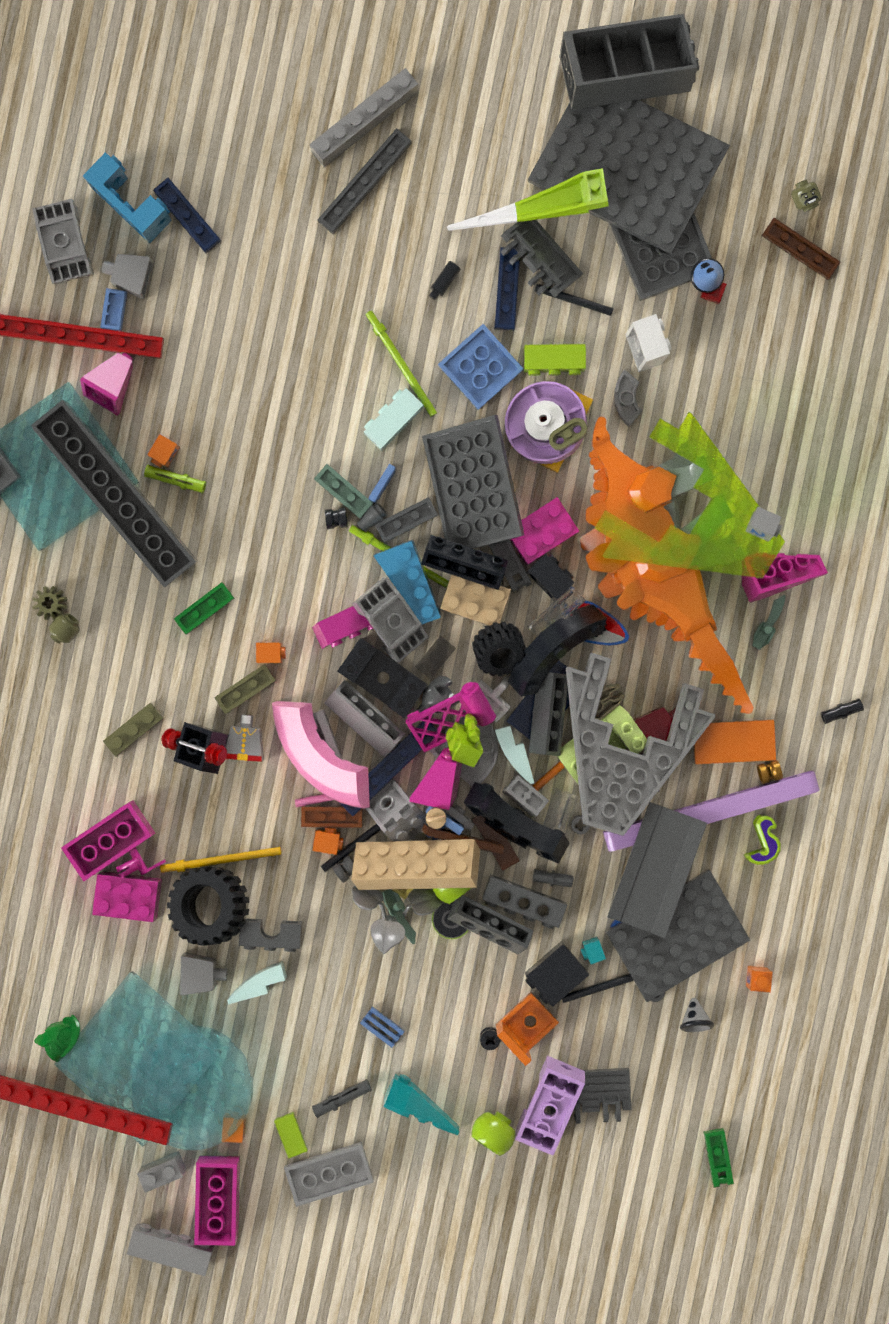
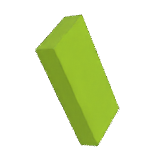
[274,1112,308,1158]

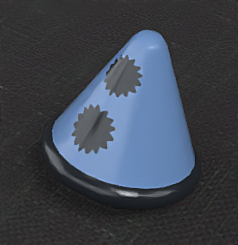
[691,258,725,293]

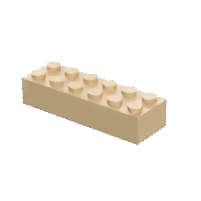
[351,839,480,890]

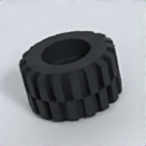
[472,622,526,677]

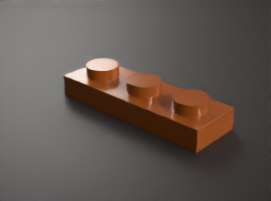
[301,806,363,828]

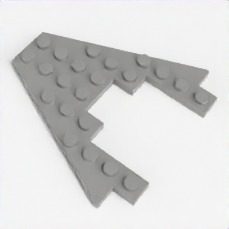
[566,653,716,836]

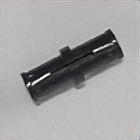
[821,698,864,724]

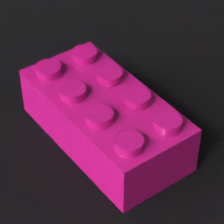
[61,800,156,882]
[194,1156,240,1246]

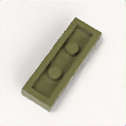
[214,664,277,714]
[103,703,164,757]

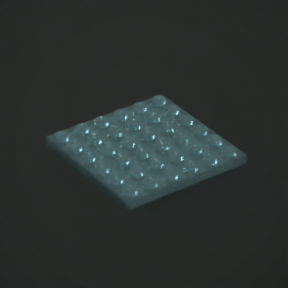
[0,382,139,551]
[54,971,222,1147]

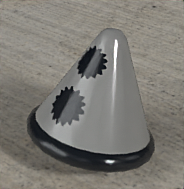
[680,998,714,1032]

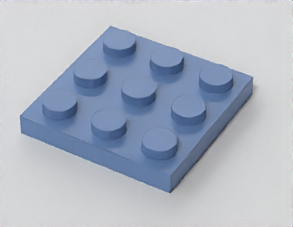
[438,324,524,410]

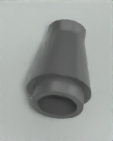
[357,503,388,532]

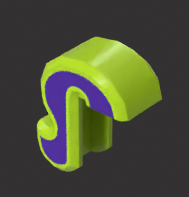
[744,814,781,865]

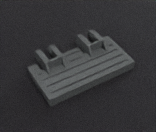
[501,220,583,298]
[550,1068,631,1124]

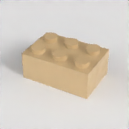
[440,575,511,626]

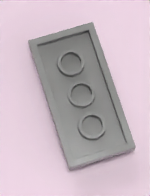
[284,1142,374,1207]

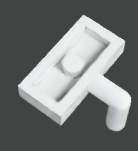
[478,676,511,722]

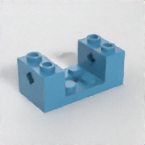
[83,152,172,243]

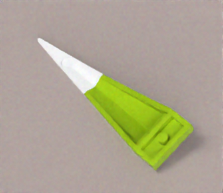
[447,168,609,231]

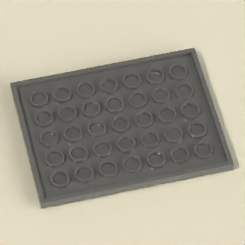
[528,100,730,254]

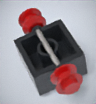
[161,722,229,774]

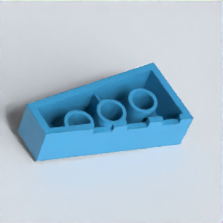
[373,540,442,624]

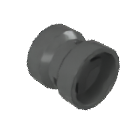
[332,855,354,883]

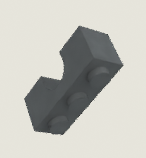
[239,918,303,952]

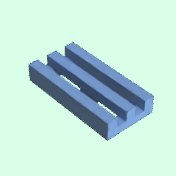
[368,464,396,504]
[360,1006,405,1048]

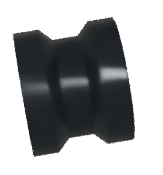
[480,1027,500,1050]

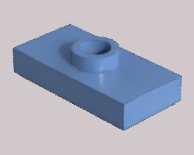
[100,288,128,332]

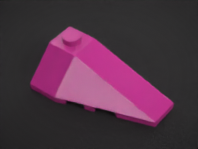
[741,552,828,603]

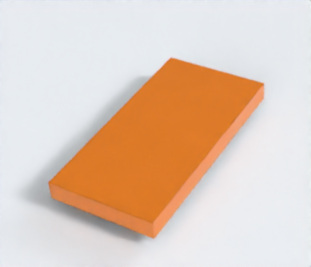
[693,720,776,764]

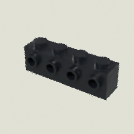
[421,535,508,590]

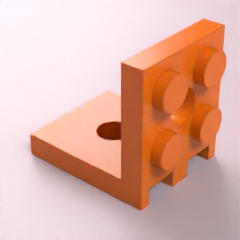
[496,992,559,1066]

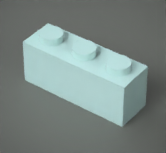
[364,388,424,451]

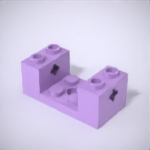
[515,1056,585,1155]

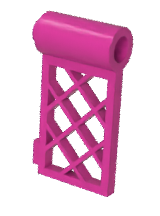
[405,682,496,753]

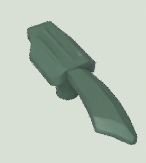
[752,595,786,650]
[382,889,416,944]

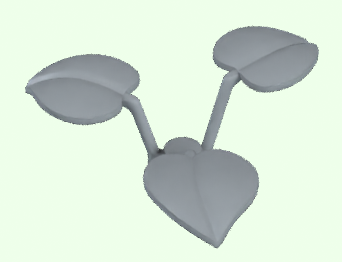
[352,886,443,954]

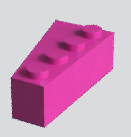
[312,606,374,649]

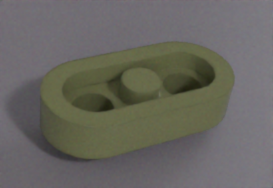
[549,418,588,451]

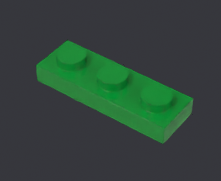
[174,582,235,635]

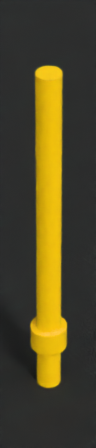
[160,847,282,873]

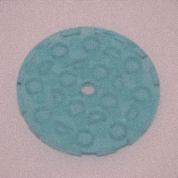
[132,1025,253,1150]

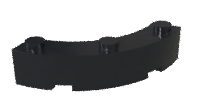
[508,604,607,697]
[463,782,570,864]

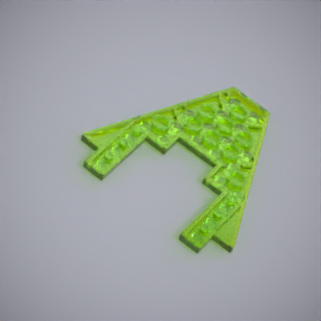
[594,412,785,578]

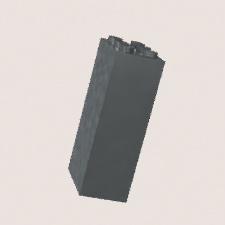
[559,14,699,110]

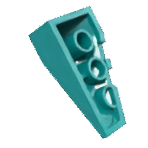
[383,1074,460,1135]

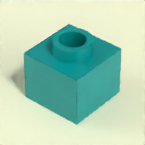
[581,937,606,964]

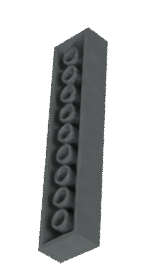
[30,400,198,588]

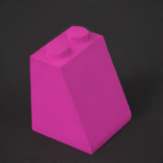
[409,747,462,810]

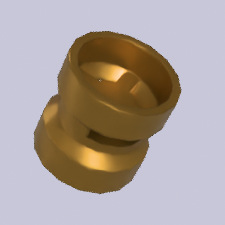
[757,760,783,784]

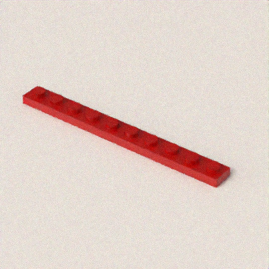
[0,314,164,359]
[0,1075,173,1145]

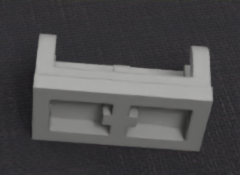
[502,775,549,817]

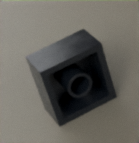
[526,554,575,601]

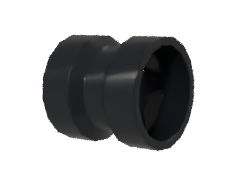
[325,508,348,530]

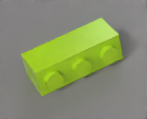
[523,344,586,376]

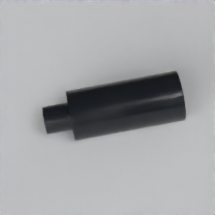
[429,261,461,300]

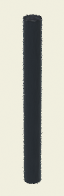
[534,284,614,316]
[321,823,381,872]
[562,974,634,1003]

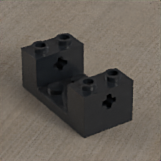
[337,638,428,718]

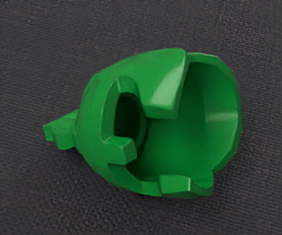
[34,1015,80,1062]

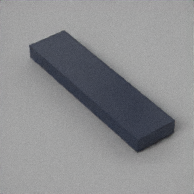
[153,177,221,254]
[494,247,520,331]

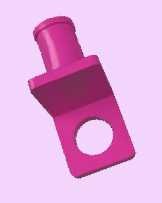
[116,848,166,878]

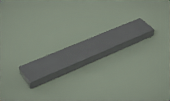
[318,128,412,234]

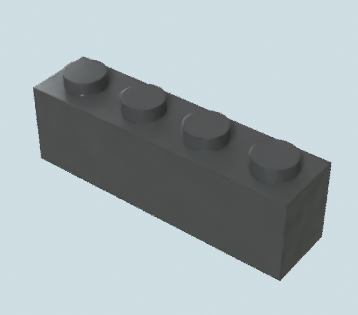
[529,672,568,756]

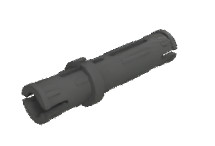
[312,1079,372,1118]

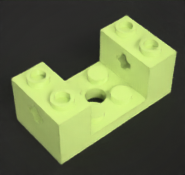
[557,704,647,785]

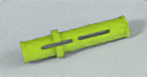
[144,465,206,494]

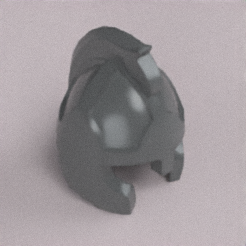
[417,676,460,713]

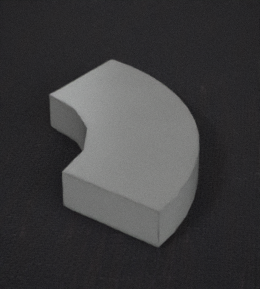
[614,369,642,427]

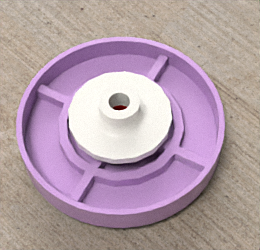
[505,381,587,464]

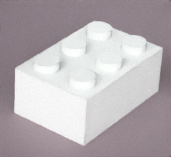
[625,314,671,372]

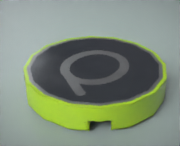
[432,901,468,939]

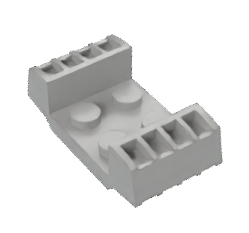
[32,198,94,284]
[352,577,429,663]

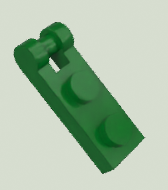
[703,1128,734,1188]

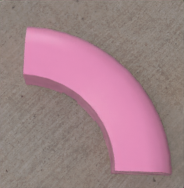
[272,701,370,808]

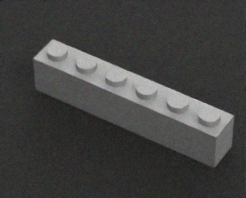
[310,68,418,167]

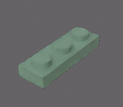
[314,464,373,519]

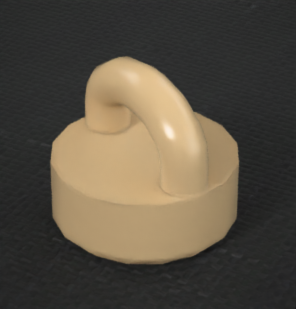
[426,808,446,829]

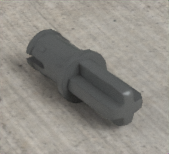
[533,869,574,887]

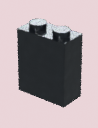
[525,941,589,1007]

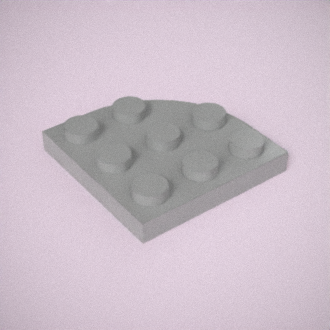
[429,710,498,786]

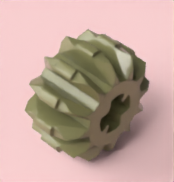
[33,586,68,620]

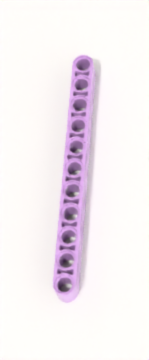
[603,771,820,852]

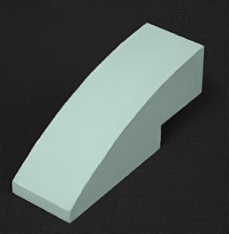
[494,725,534,784]
[227,961,287,1004]

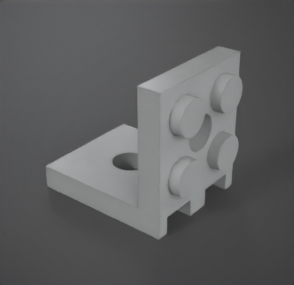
[365,779,428,841]

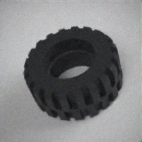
[167,867,249,946]

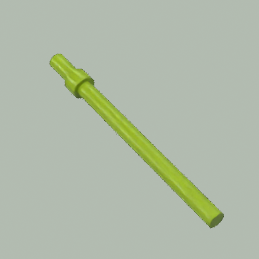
[365,310,437,417]
[349,524,449,589]

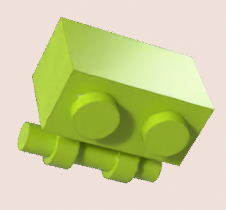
[446,713,484,767]

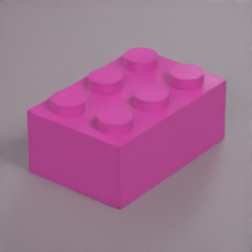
[510,497,579,565]
[92,871,162,922]

